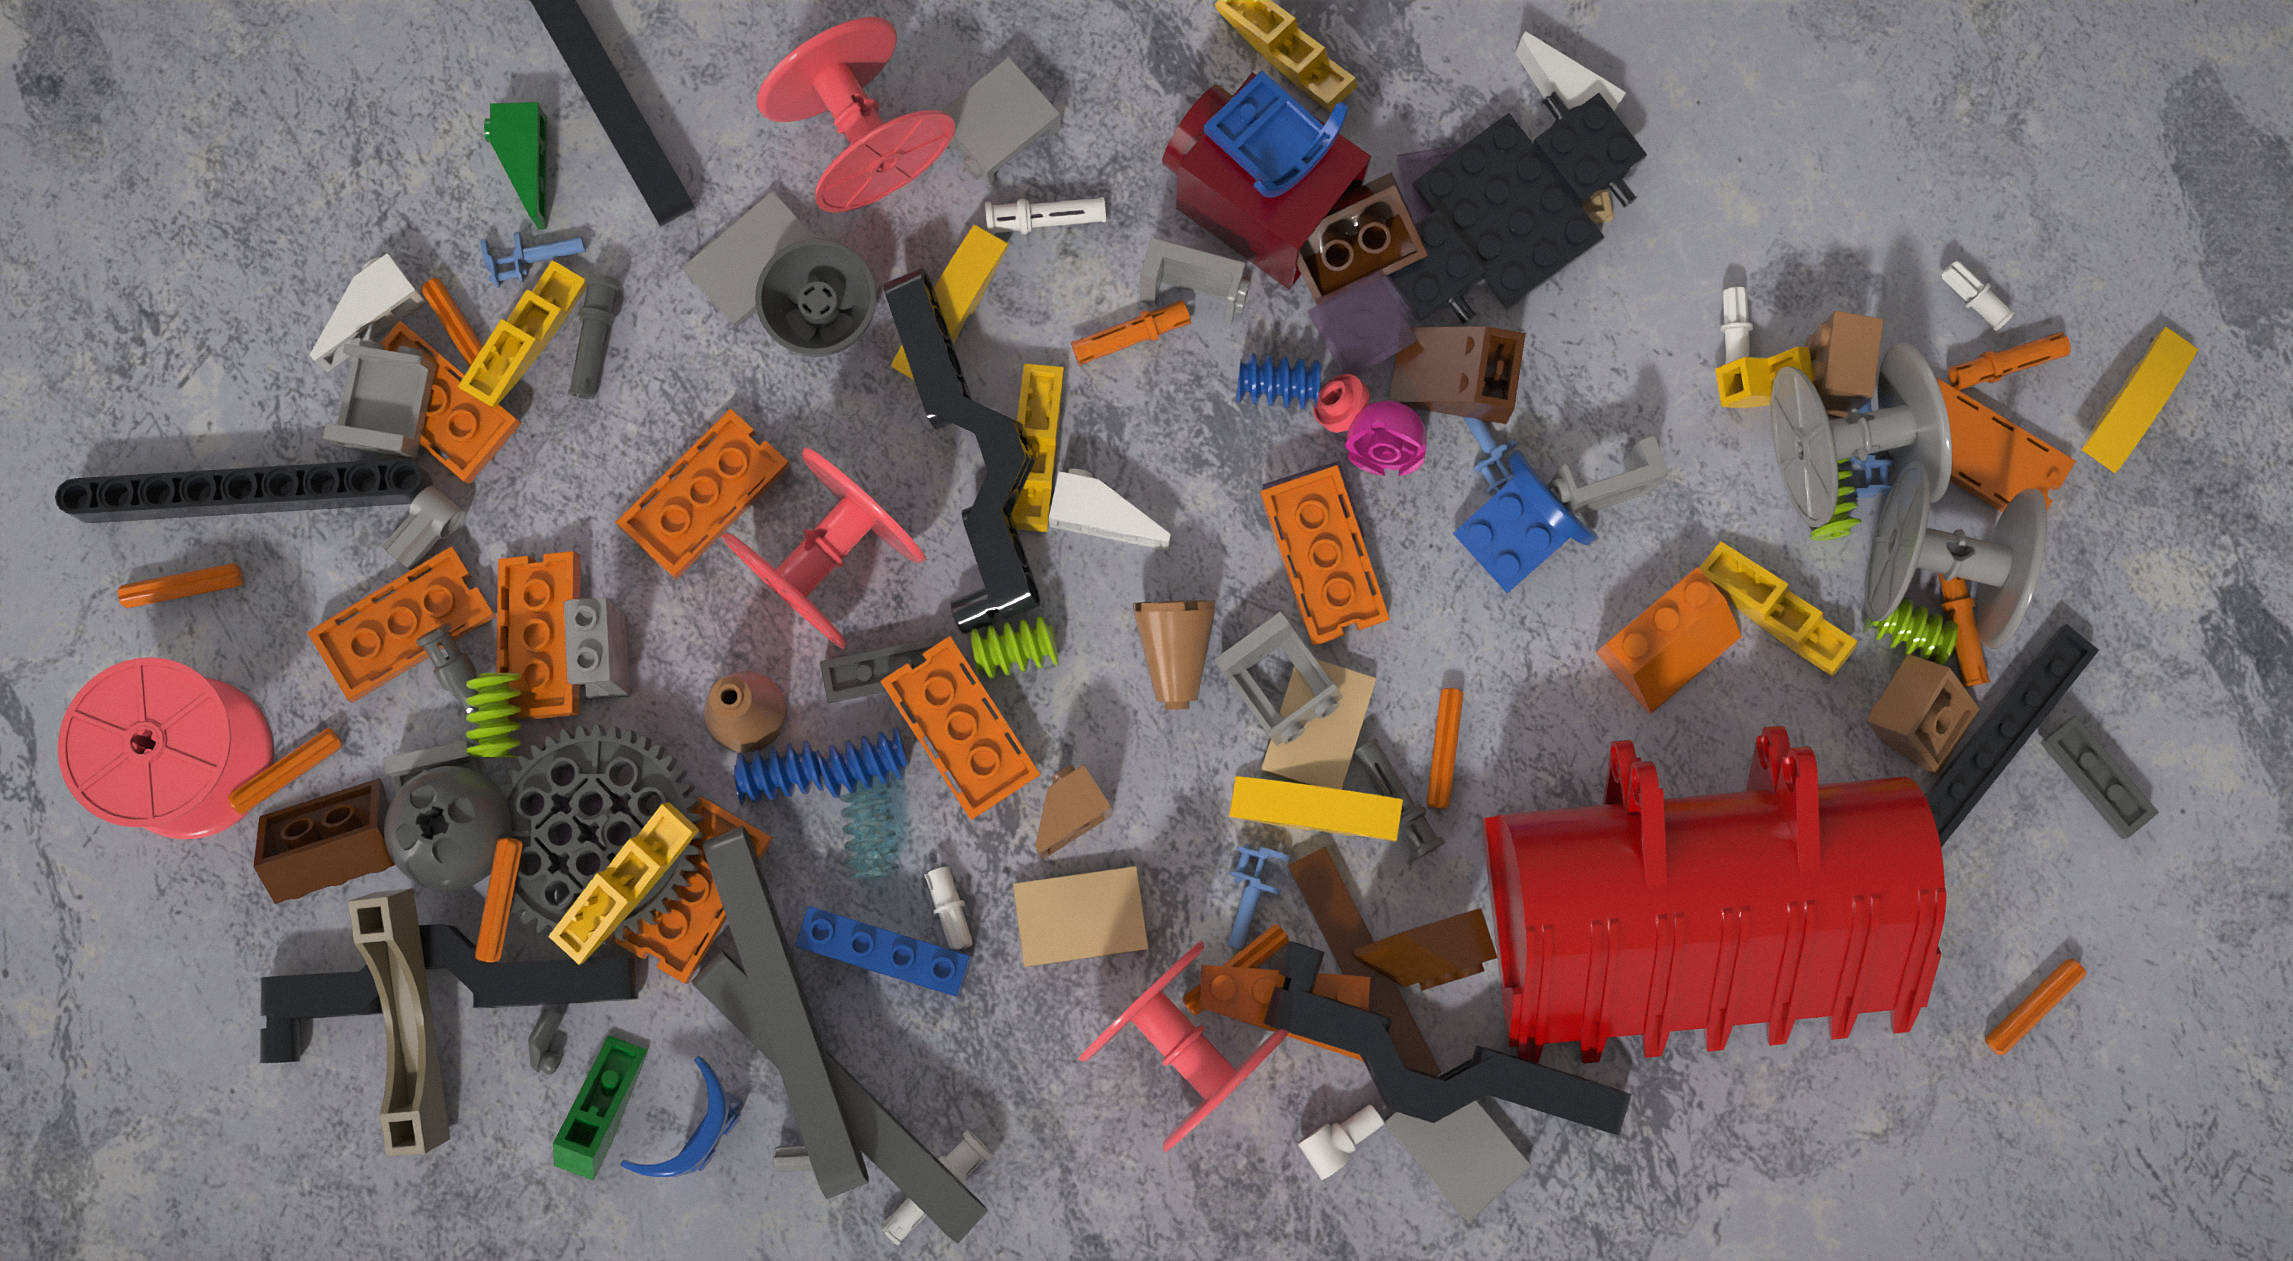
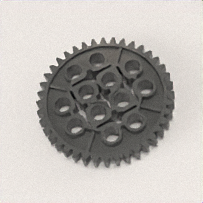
[497,724,705,945]

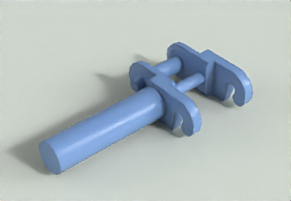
[480,232,586,288]
[1842,400,1894,498]
[1463,417,1535,493]
[1228,844,1290,950]

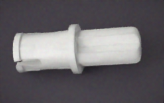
[1941,261,2015,331]
[1720,286,1753,364]
[924,866,973,951]

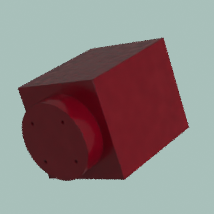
[1162,72,1371,290]

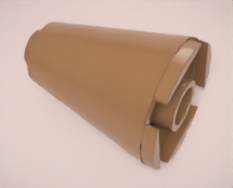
[1133,600,1216,709]
[704,671,787,753]

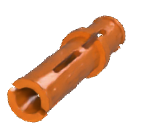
[1070,300,1191,366]
[1948,332,2071,391]
[1937,573,1990,688]

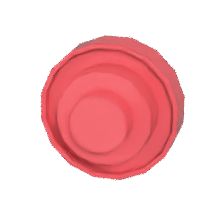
[1313,374,1370,433]

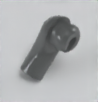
[528,1008,563,1075]

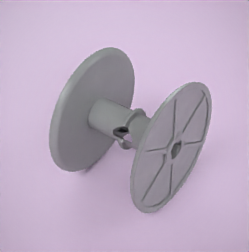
[1770,342,1952,527]
[1865,461,2047,649]

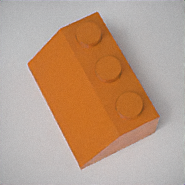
[1596,567,1742,714]

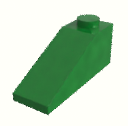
[484,102,547,230]
[553,1035,648,1180]

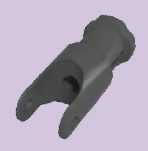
[415,623,479,714]

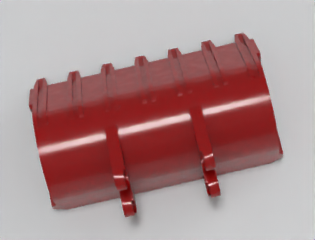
[1481,726,1947,1064]

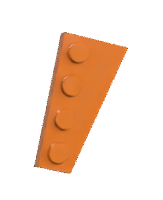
[1198,964,1370,1061]

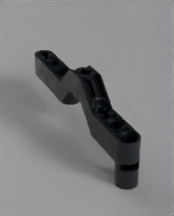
[884,268,1040,634]
[260,924,639,1063]
[1263,941,1632,1135]

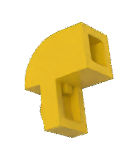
[1715,346,1815,408]

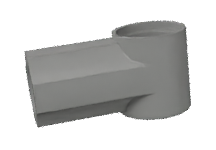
[382,485,466,570]

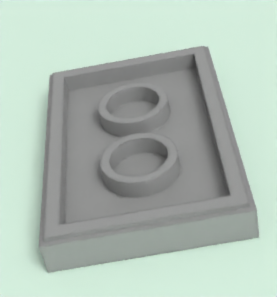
[682,191,817,328]
[1383,1067,1532,1222]

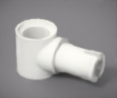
[1298,1104,1384,1180]

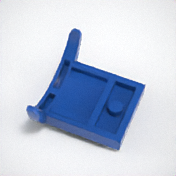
[1204,71,1348,198]
[1453,450,1598,593]
[621,1056,742,1177]

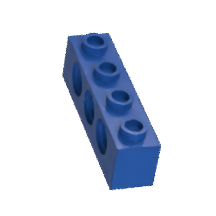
[795,906,973,998]

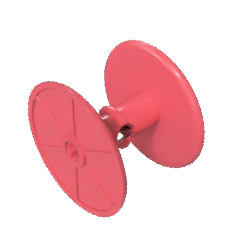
[756,17,955,213]
[720,447,927,649]
[58,657,274,839]
[1078,940,1289,1153]

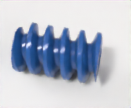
[1236,352,1321,410]
[817,726,909,798]
[734,740,825,805]

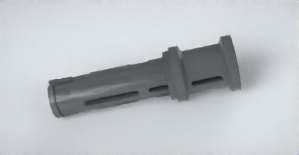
[568,274,621,399]
[1354,738,1445,861]

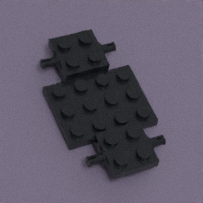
[1386,91,1647,325]

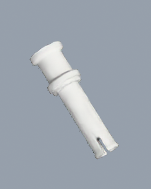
[985,197,1106,235]
[879,1129,994,1245]

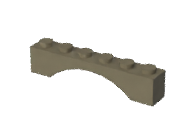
[348,888,450,1157]

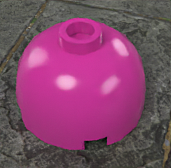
[1345,400,1427,476]

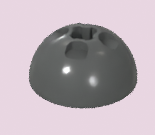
[755,239,876,357]
[384,766,512,891]

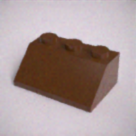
[1297,172,1428,307]
[253,778,395,904]
[1352,908,1498,991]

